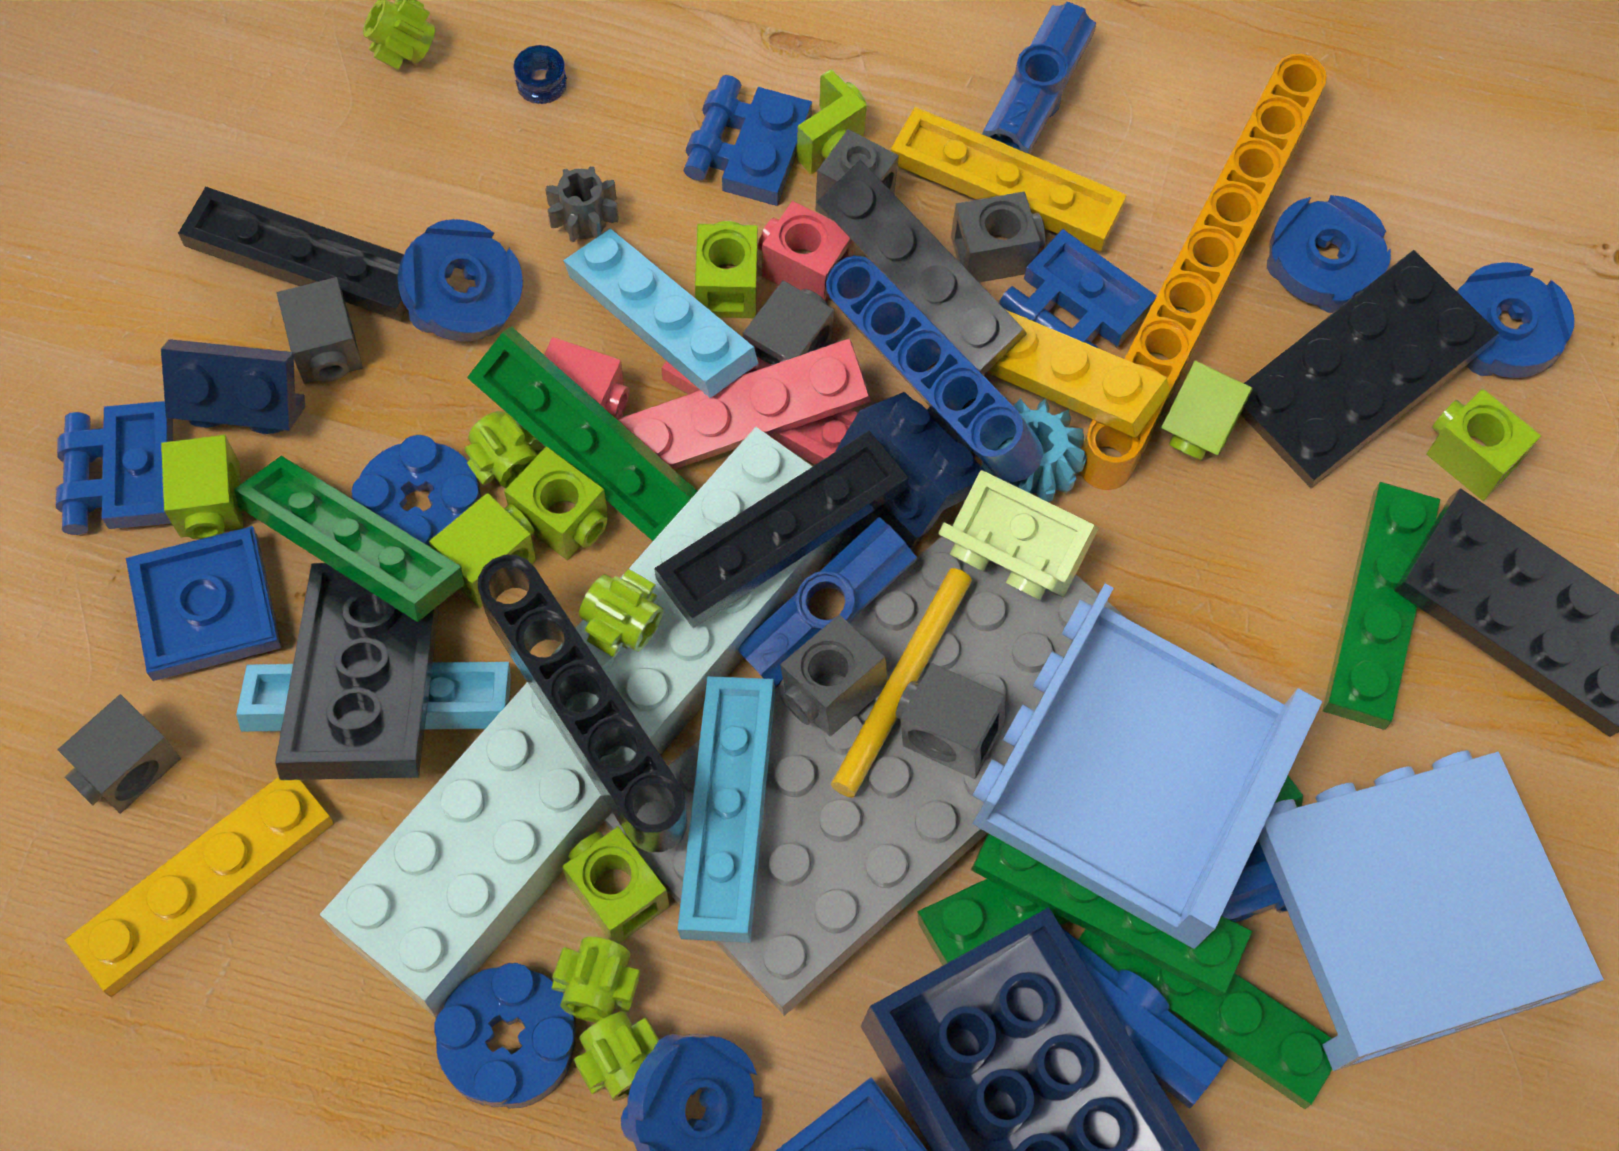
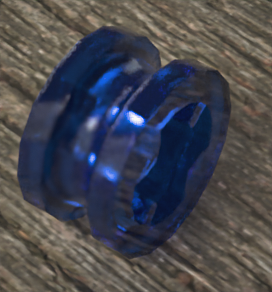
[513,45,567,104]

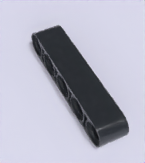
[478,555,687,852]

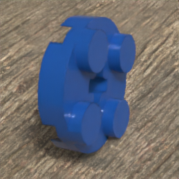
[1267,195,1391,313]
[398,219,523,341]
[1457,262,1575,378]
[351,435,481,547]
[434,963,576,1109]
[621,1033,763,1151]

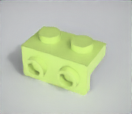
[938,470,1099,600]

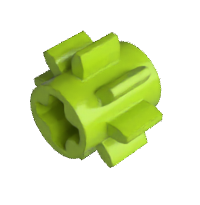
[363,0,435,70]
[464,411,544,488]
[579,568,664,657]
[551,937,641,1023]
[574,1011,659,1101]

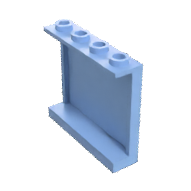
[972,583,1322,949]
[1256,750,1604,1071]

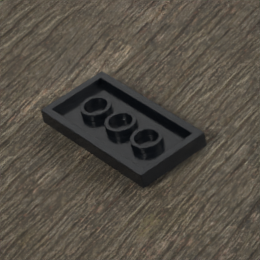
[1240,250,1499,488]
[1394,488,1619,737]
[275,563,440,780]

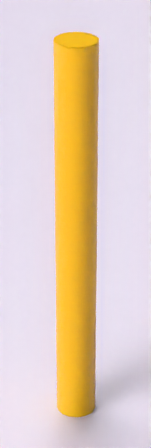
[831,568,972,798]

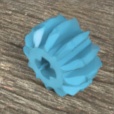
[981,398,1086,502]

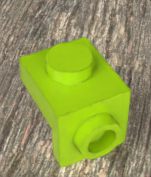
[797,69,867,175]

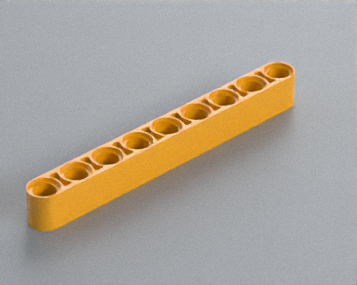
[1080,54,1327,490]

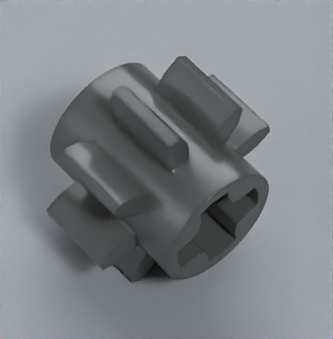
[545,166,619,242]

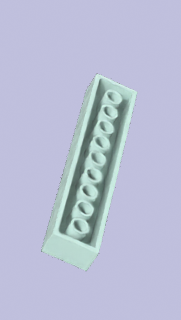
[319,427,852,1018]

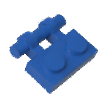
[683,75,812,206]
[999,229,1157,349]
[56,401,173,535]

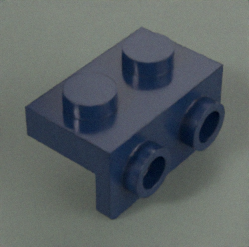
[161,339,305,434]
[835,392,988,537]

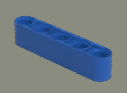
[826,255,1043,482]

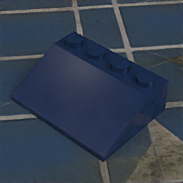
[861,907,1200,1151]

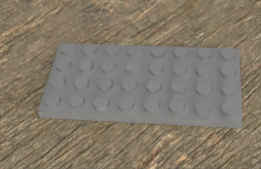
[605,537,1129,1016]

